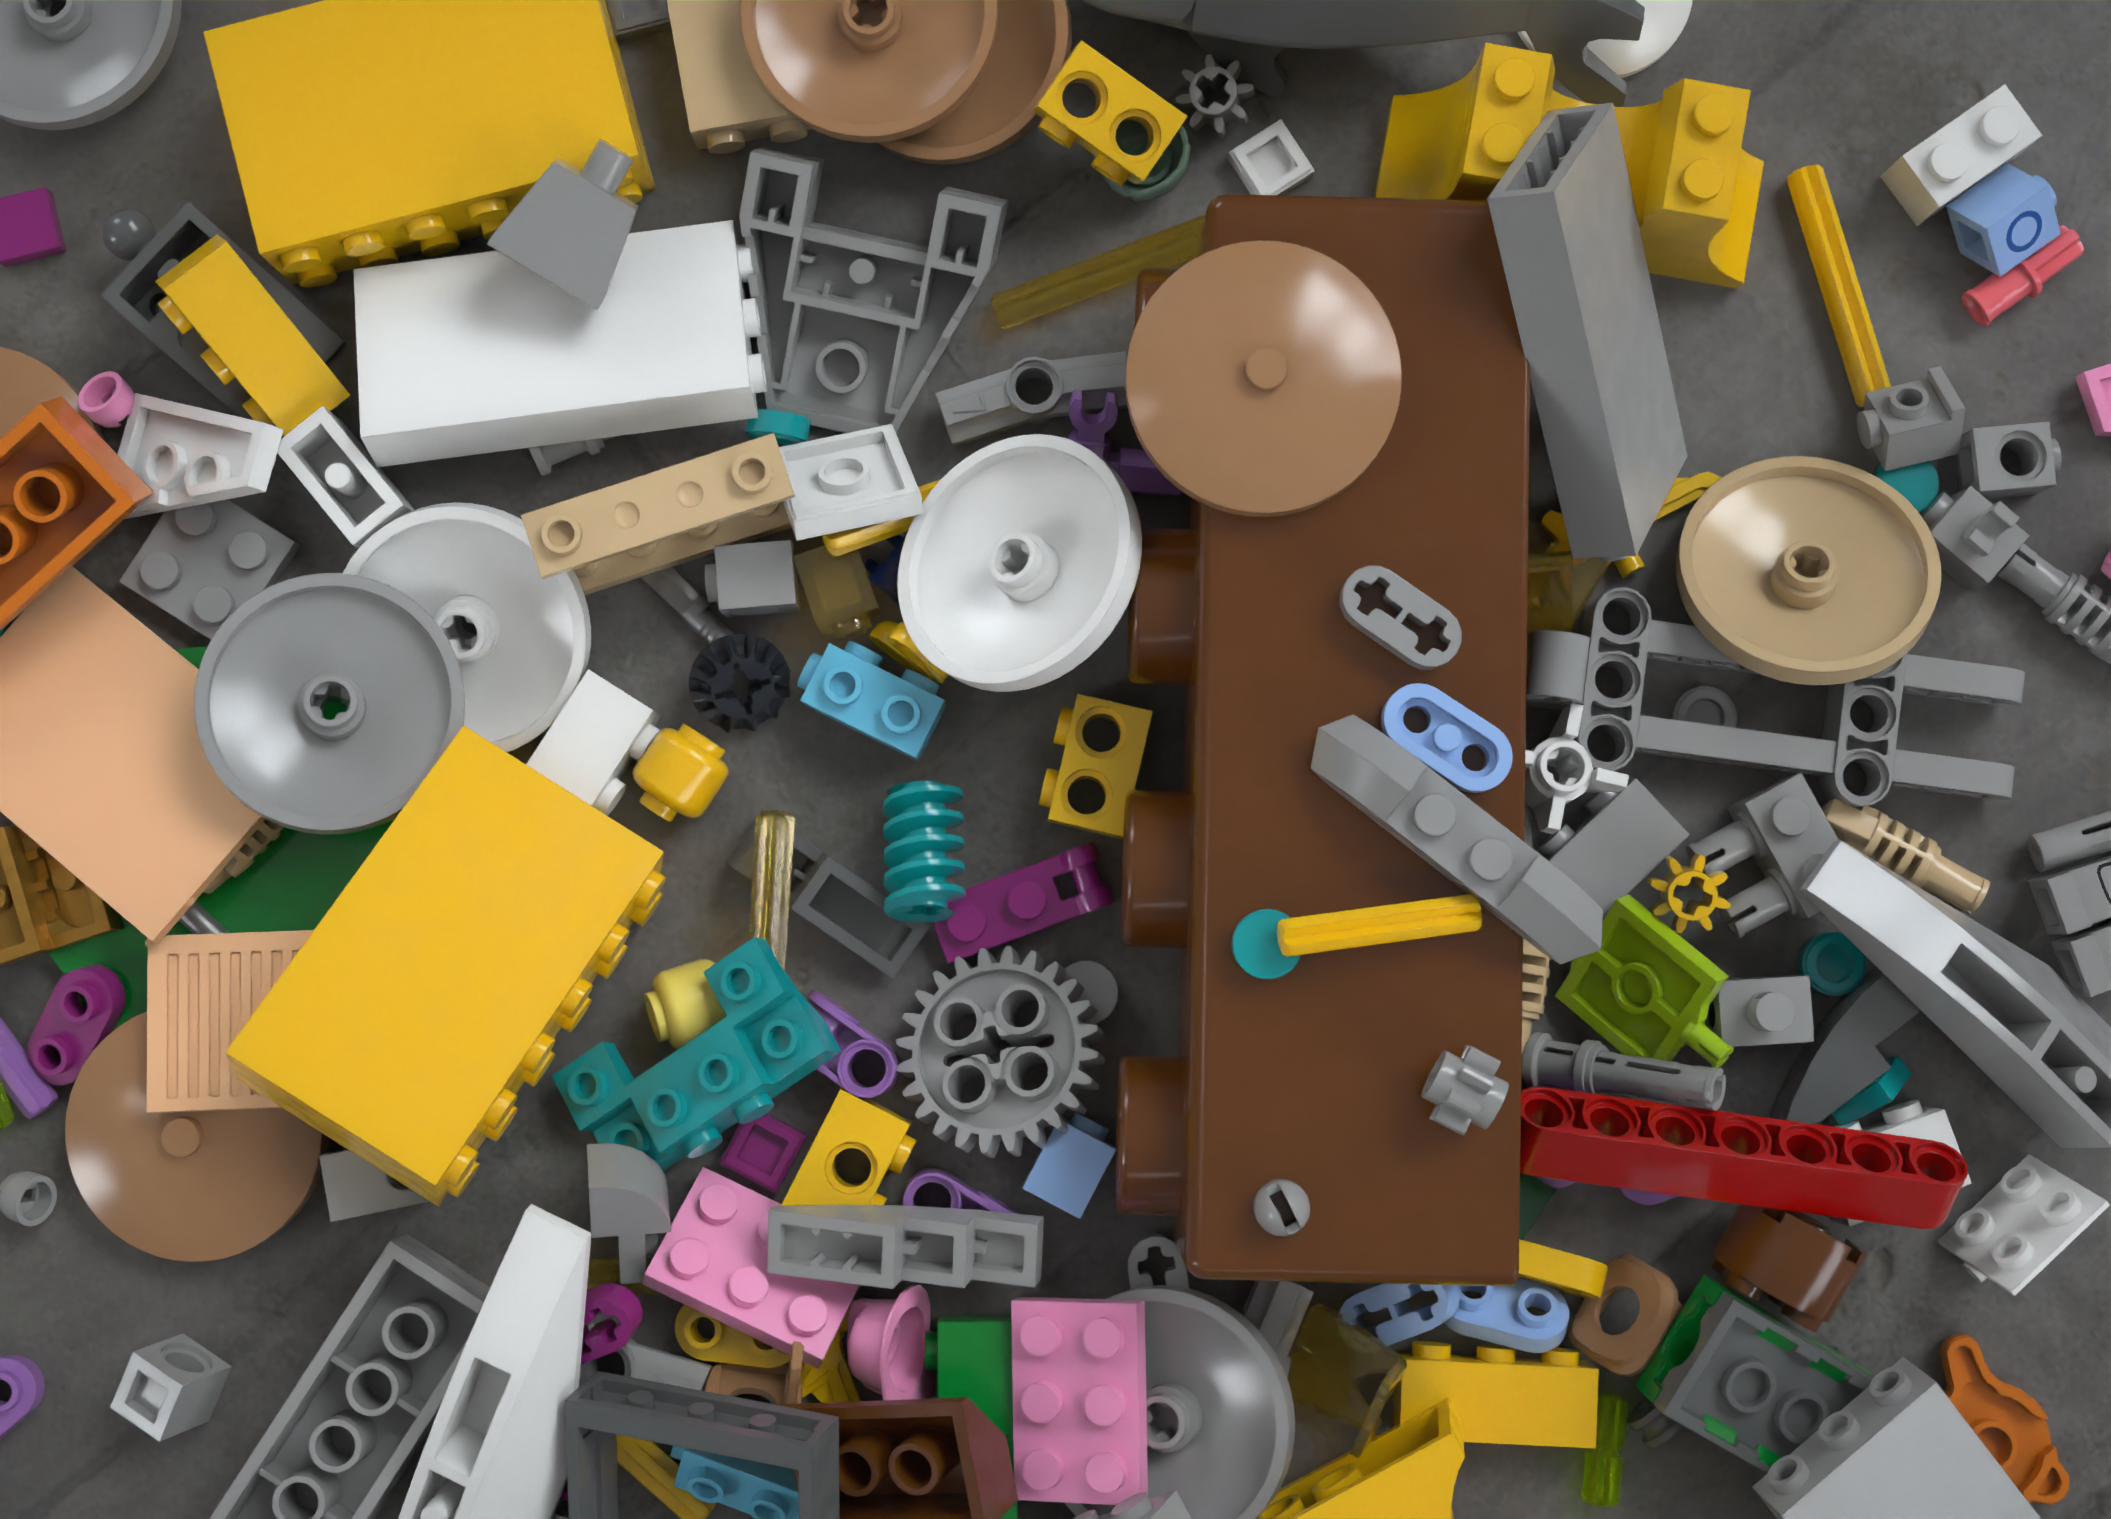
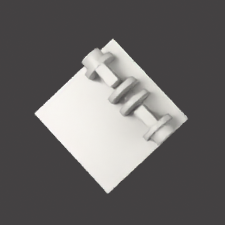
[1938,1154,2110,1296]

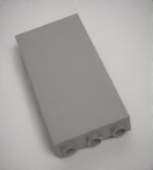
[1487,103,1688,561]
[1752,1357,2041,1519]

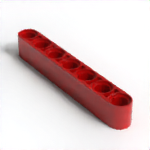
[1520,1087,1968,1229]

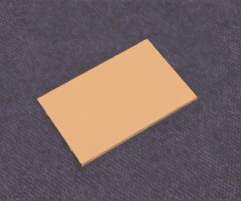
[0,566,265,945]

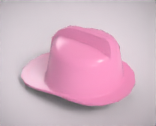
[847,1284,934,1400]

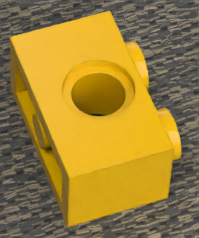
[781,1088,917,1206]

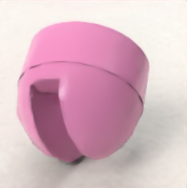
[78,371,135,428]

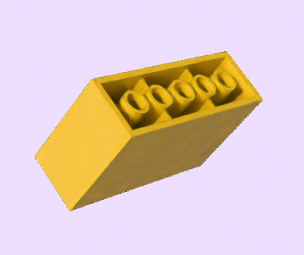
[203,0,656,288]
[225,725,666,1207]

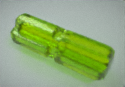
[1582,1393,1627,1508]

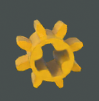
[1647,853,1731,934]

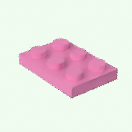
[642,1167,860,1369]
[1011,1297,1148,1505]

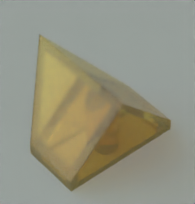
[1527,541,1612,634]

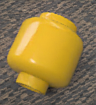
[632,723,729,822]

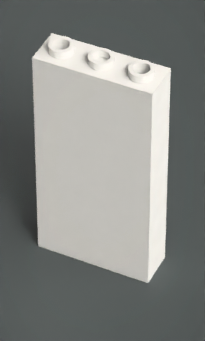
[353,220,767,467]

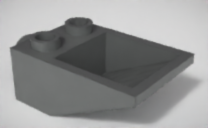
[100,201,346,420]

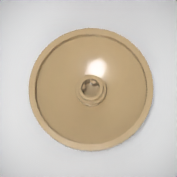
[1676,456,1941,685]

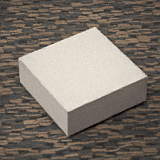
[1227,119,1315,196]

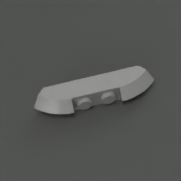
[1311,714,1603,965]

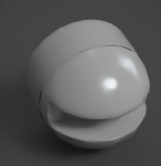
[0,1171,57,1226]
[1253,1179,1311,1237]

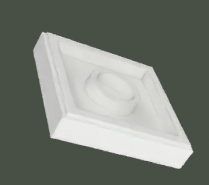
[779,424,923,541]

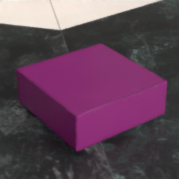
[0,187,67,267]
[720,1113,808,1193]

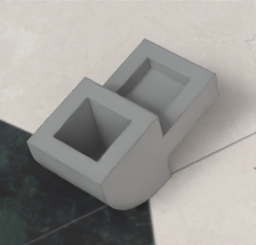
[587,1143,671,1284]

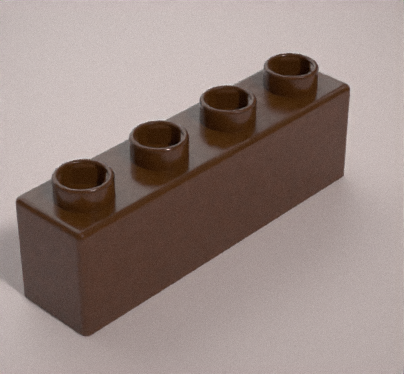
[1116,194,1530,1287]

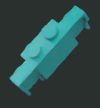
[552,937,842,1172]

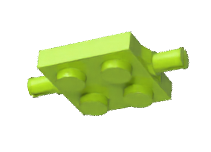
[1555,894,1734,1068]

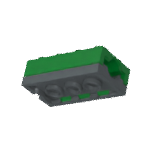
[1635,1275,1876,1473]

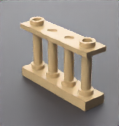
[521,433,795,595]

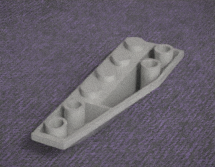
[1799,840,2111,1148]

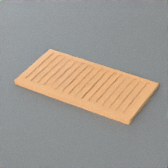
[145,930,314,1114]

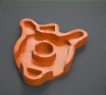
[1940,1333,2070,1505]

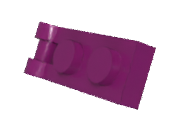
[933,842,1116,964]

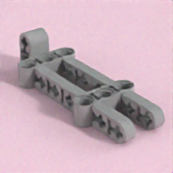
[1526,587,2025,808]

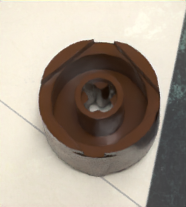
[1711,1204,1867,1332]

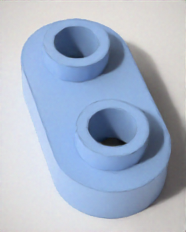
[1381,683,1513,793]
[1444,1278,1569,1353]

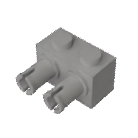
[1686,773,1839,939]

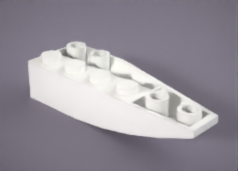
[398,1204,591,1519]

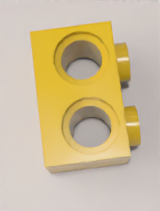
[1032,40,1188,186]
[1039,694,1153,839]

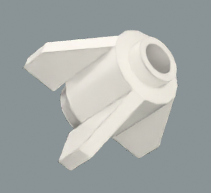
[1525,702,1629,834]

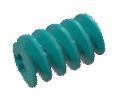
[883,781,966,923]

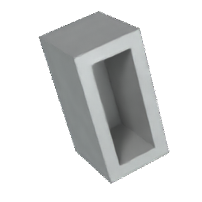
[1538,778,1690,917]

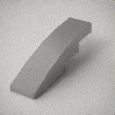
[767,1204,1044,1289]

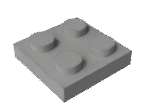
[119,499,301,640]

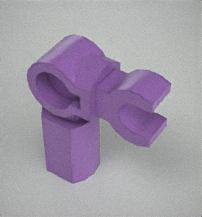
[1068,389,1181,497]

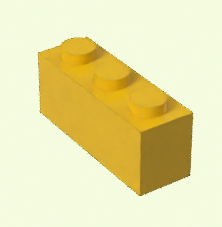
[155,234,351,436]
[1392,1341,1599,1449]

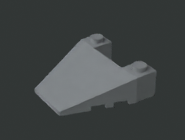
[739,146,1009,433]

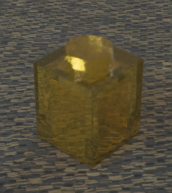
[793,545,882,640]

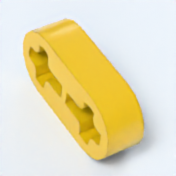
[1518,1239,1608,1300]

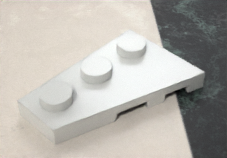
[117,393,284,519]

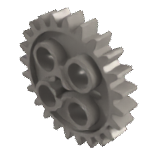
[896,946,1105,1158]

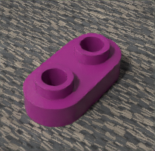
[27,964,126,1085]

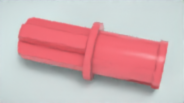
[1962,225,2084,326]

